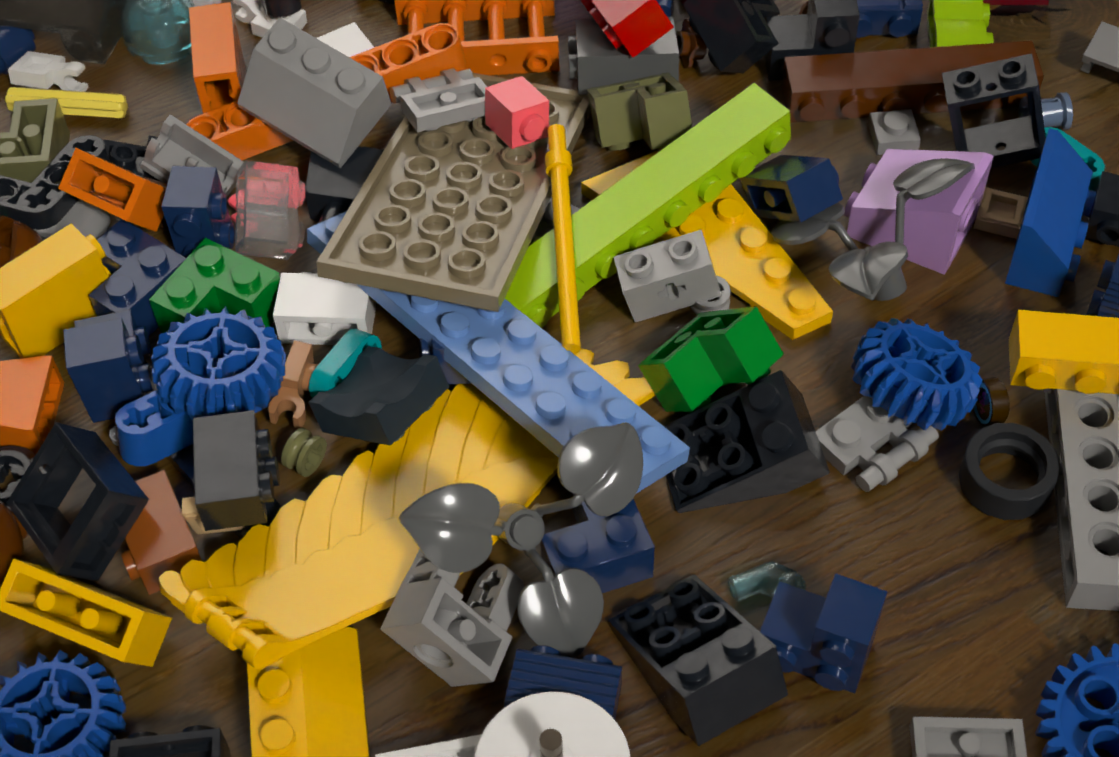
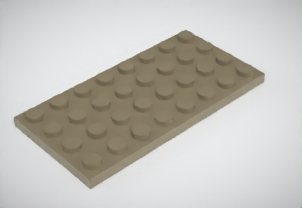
[316,73,591,312]

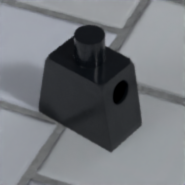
[305,146,384,223]

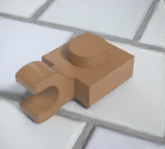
[268,340,318,429]

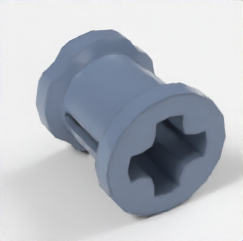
[1018,92,1073,130]

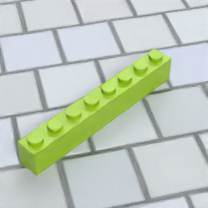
[505,83,791,328]

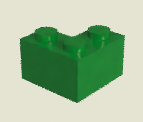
[149,238,280,333]
[638,306,784,414]

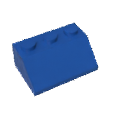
[1005,128,1097,297]

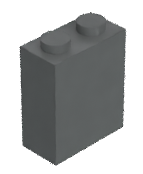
[568,17,679,95]

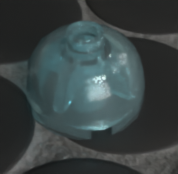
[120,0,195,64]

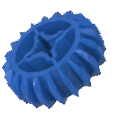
[151,306,286,422]
[851,318,983,431]
[0,650,126,757]

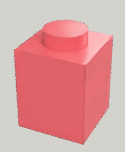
[485,76,550,149]

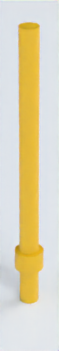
[545,124,581,354]

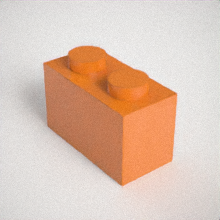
[58,148,166,232]

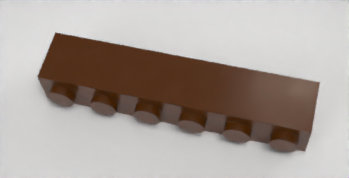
[781,41,1044,123]

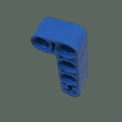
[115,316,286,466]

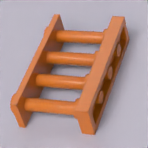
[394,0,559,75]

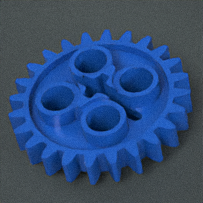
[1035,643,1119,757]

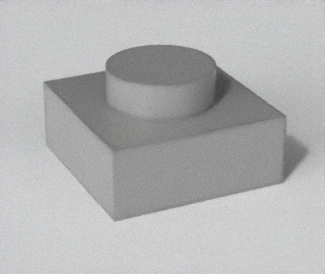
[868,109,921,155]

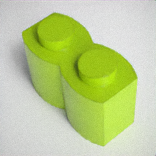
[927,0,993,47]

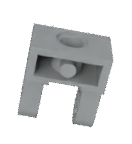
[380,549,524,687]

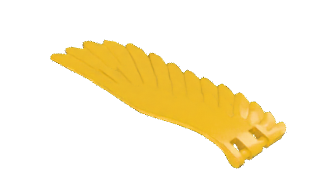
[159,348,655,669]

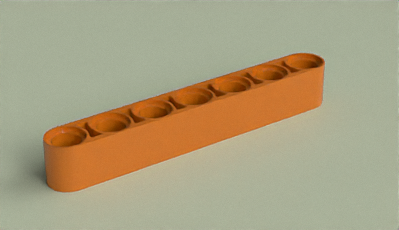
[186,23,466,160]

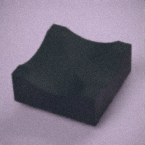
[308,346,449,446]

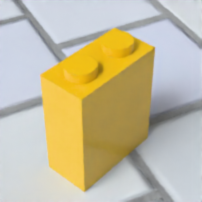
[0,223,112,358]

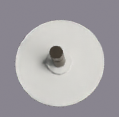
[475,692,630,757]

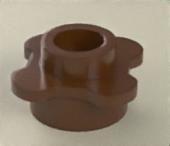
[676,19,707,68]

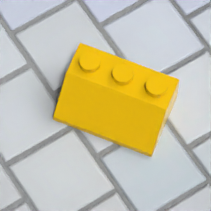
[247,626,370,757]

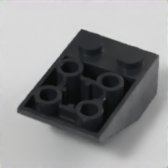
[664,370,830,513]
[608,574,788,747]

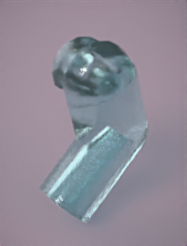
[727,562,806,602]

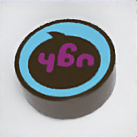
[973,377,1010,426]

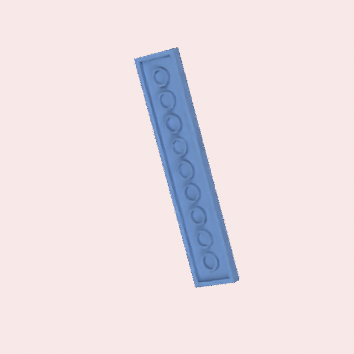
[307,211,690,493]

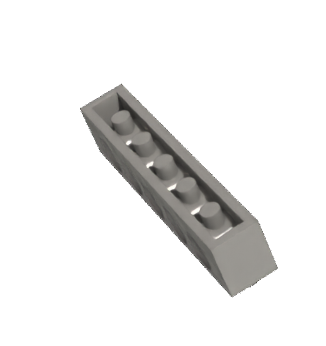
[1044,388,1119,611]

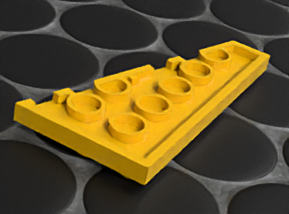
[581,151,833,340]

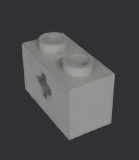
[614,229,722,323]

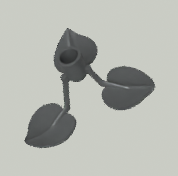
[770,158,975,301]
[399,422,643,658]

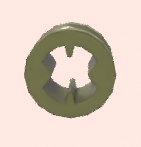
[281,428,327,477]

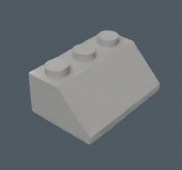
[237,17,392,168]

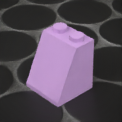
[844,149,994,275]

